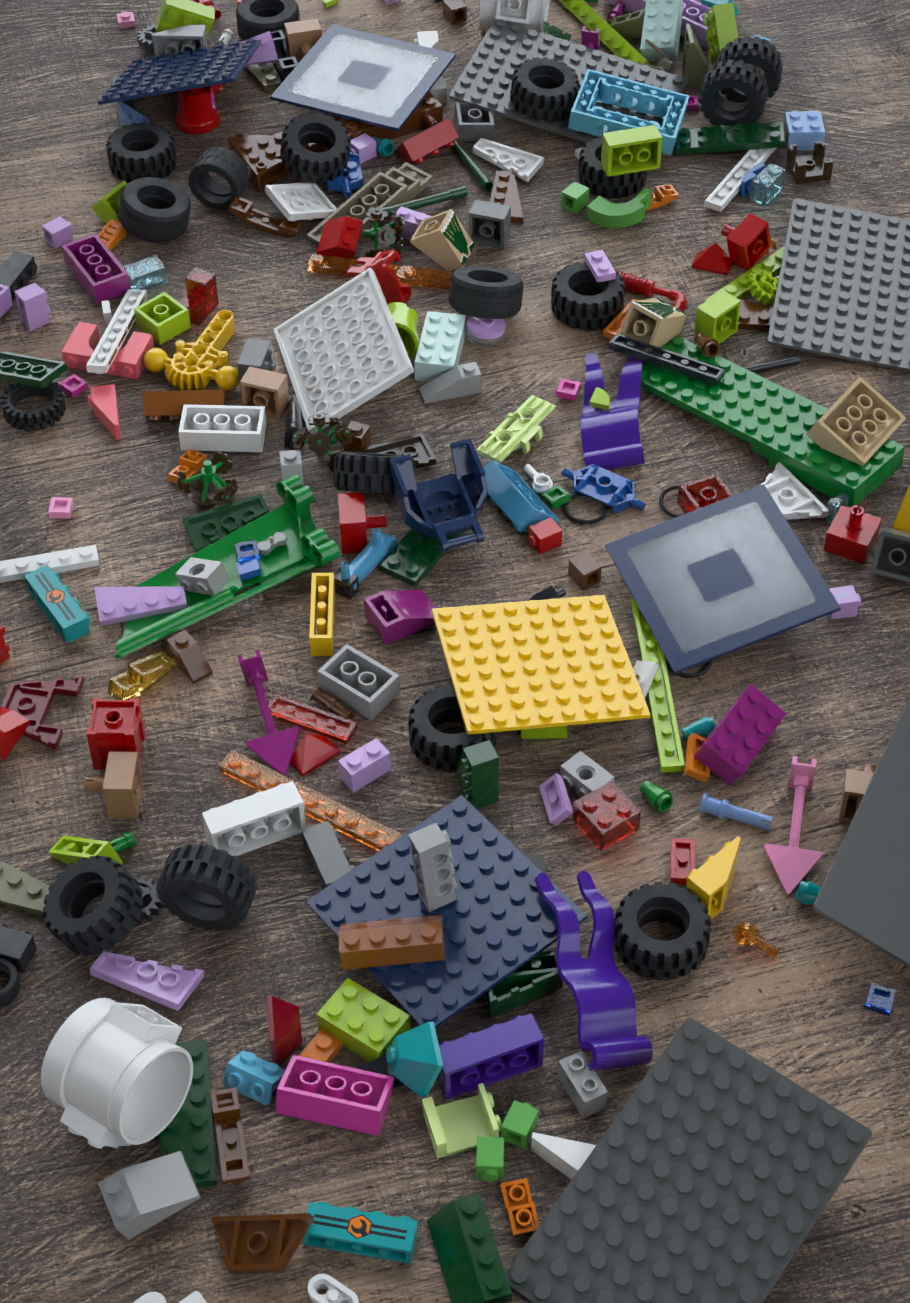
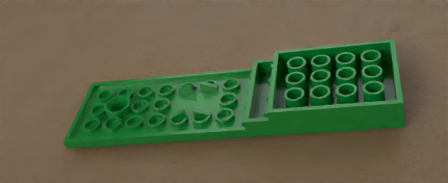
[641,336,905,507]

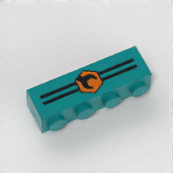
[24,565,91,643]
[302,1202,418,1264]

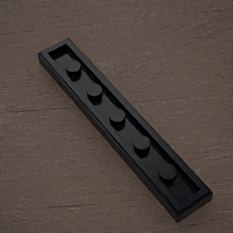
[608,333,725,386]

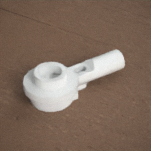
[524,464,553,493]

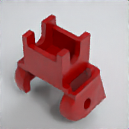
[347,250,412,305]

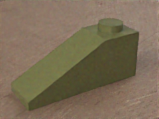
[605,9,645,39]

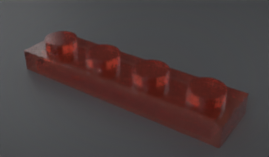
[269,693,357,744]

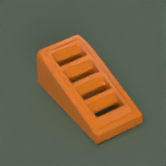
[98,219,127,250]

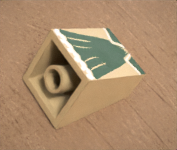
[410,209,475,271]
[620,298,687,347]

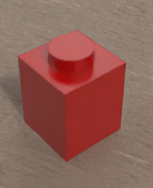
[528,517,562,554]

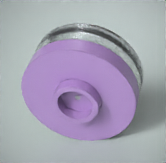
[465,316,506,347]

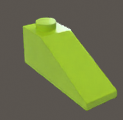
[48,836,123,865]

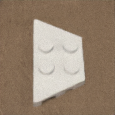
[761,462,829,520]

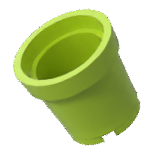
[388,302,419,361]

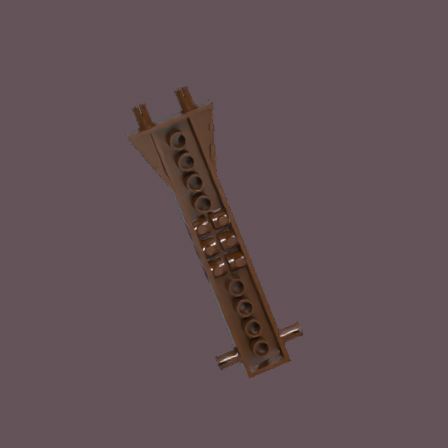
[228,91,443,193]

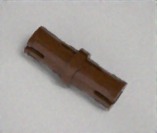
[311,687,355,724]

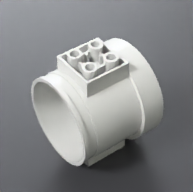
[479,0,550,33]
[41,998,193,1149]

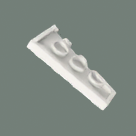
[473,138,544,182]

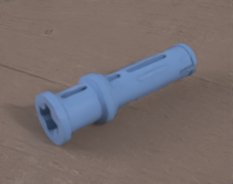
[699,793,773,831]

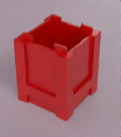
[86,698,146,770]

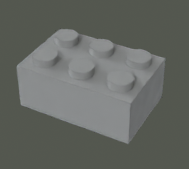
[317,644,400,721]

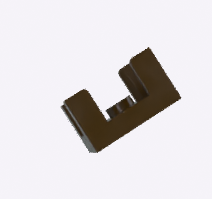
[786,141,833,184]

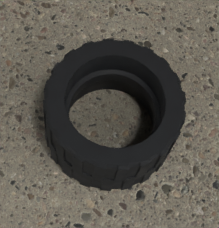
[188,147,250,210]

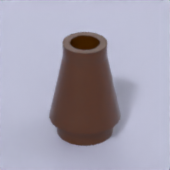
[695,333,720,357]

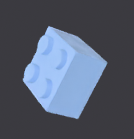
[783,110,825,151]

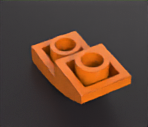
[637,184,679,210]
[168,449,207,484]
[500,1178,539,1236]

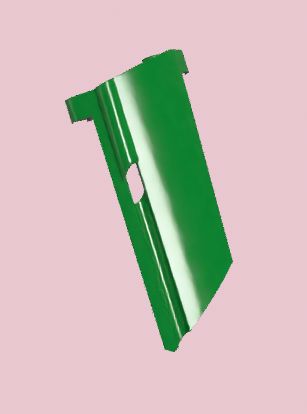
[115,474,341,658]

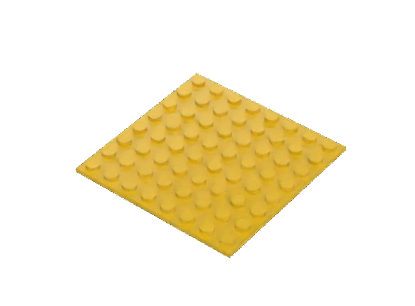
[432,595,651,735]

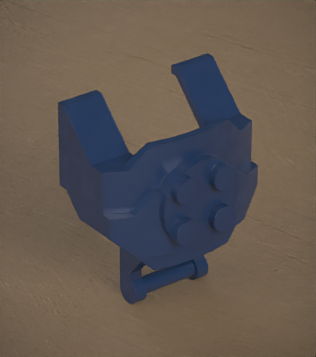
[389,438,488,553]

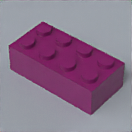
[62,233,131,304]
[694,684,787,786]

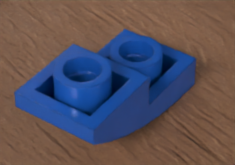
[740,162,766,197]

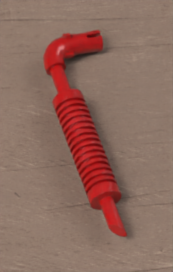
[572,264,688,312]

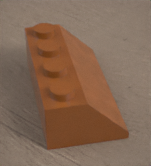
[142,389,227,421]
[339,915,445,970]

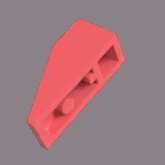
[88,384,121,440]

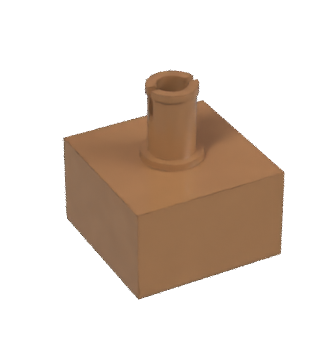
[284,18,322,62]
[240,366,289,420]
[84,751,143,819]
[838,764,876,822]

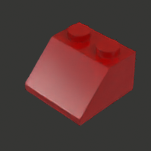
[316,216,363,263]

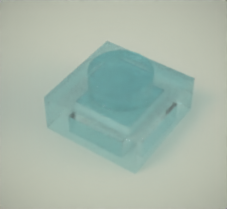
[826,493,849,521]

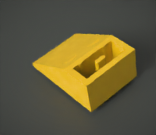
[686,836,741,919]

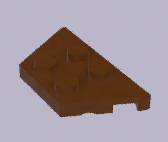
[212,1213,314,1274]

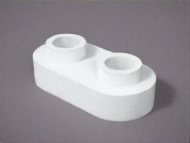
[308,1274,359,1303]

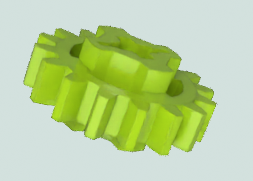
[745,268,779,306]

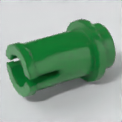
[109,831,136,854]

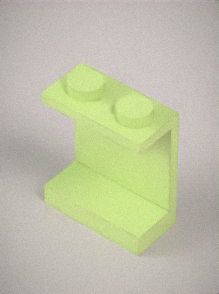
[422,1083,502,1158]

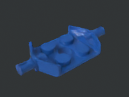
[327,153,364,198]
[561,464,646,514]

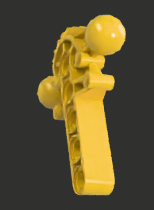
[144,310,239,391]

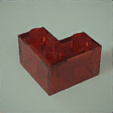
[179,267,219,326]

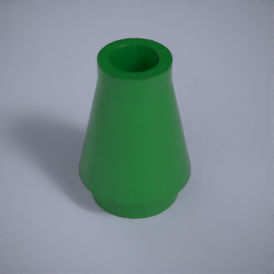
[640,781,673,812]

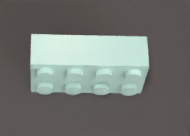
[640,0,684,61]
[414,311,466,382]

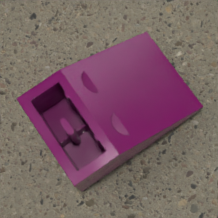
[364,590,436,645]

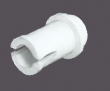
[216,29,234,46]

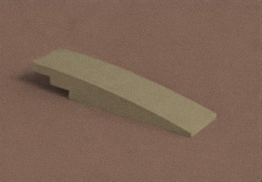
[307,162,433,244]

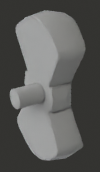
[257,532,287,555]

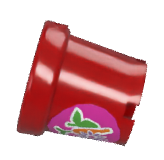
[175,86,221,134]

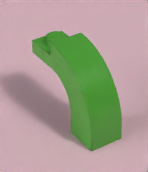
[587,188,652,228]

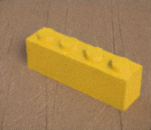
[309,572,335,656]

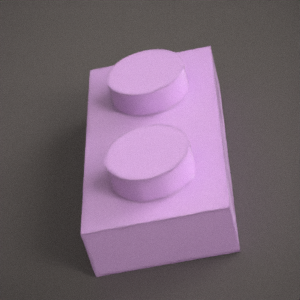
[584,250,616,283]
[539,773,573,826]

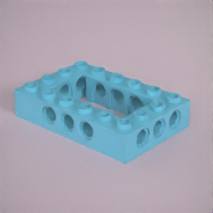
[568,69,689,155]

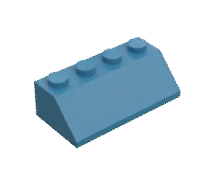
[484,459,560,533]

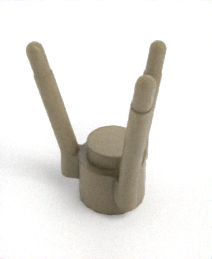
[639,39,674,73]

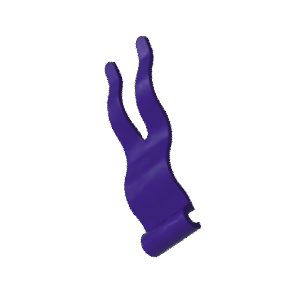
[581,353,645,470]
[535,871,653,1071]

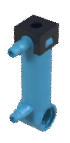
[334,529,398,600]

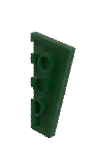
[182,494,269,552]

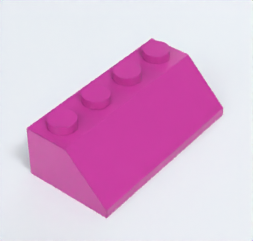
[276,1055,394,1136]

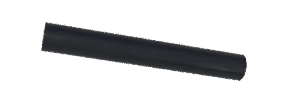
[743,356,800,373]

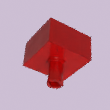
[721,213,771,271]
[338,492,387,554]
[824,505,882,564]

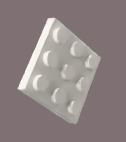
[265,182,337,221]

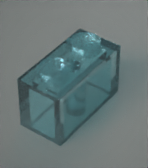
[750,163,786,205]
[123,255,167,290]

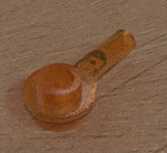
[733,922,780,958]

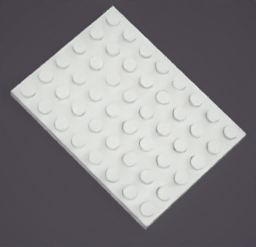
[273,267,414,435]

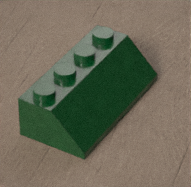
[427,1193,512,1303]

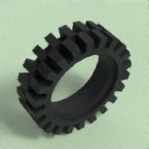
[1,381,66,431]

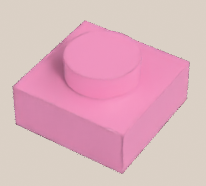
[117,12,135,28]
[48,497,74,518]

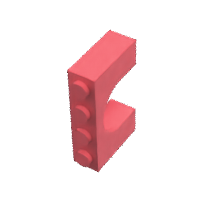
[61,322,154,379]

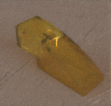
[107,651,177,700]

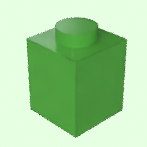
[561,182,589,214]
[501,1100,539,1149]
[476,1137,504,1182]

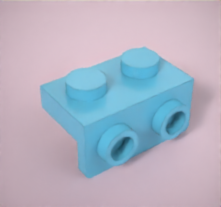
[223,1050,285,1105]

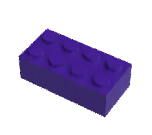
[436,1013,544,1101]

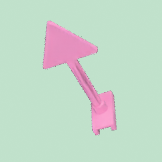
[764,756,823,895]

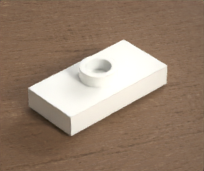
[633,660,659,699]

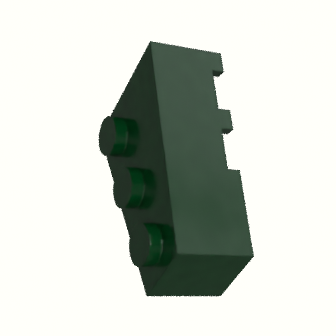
[455,740,499,809]
[486,950,563,1018]

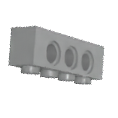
[408,823,458,912]

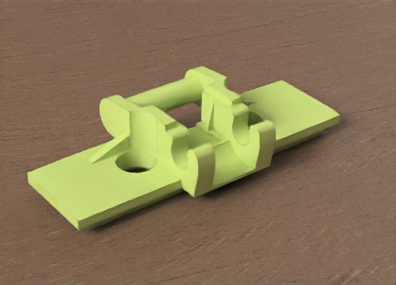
[477,395,556,463]

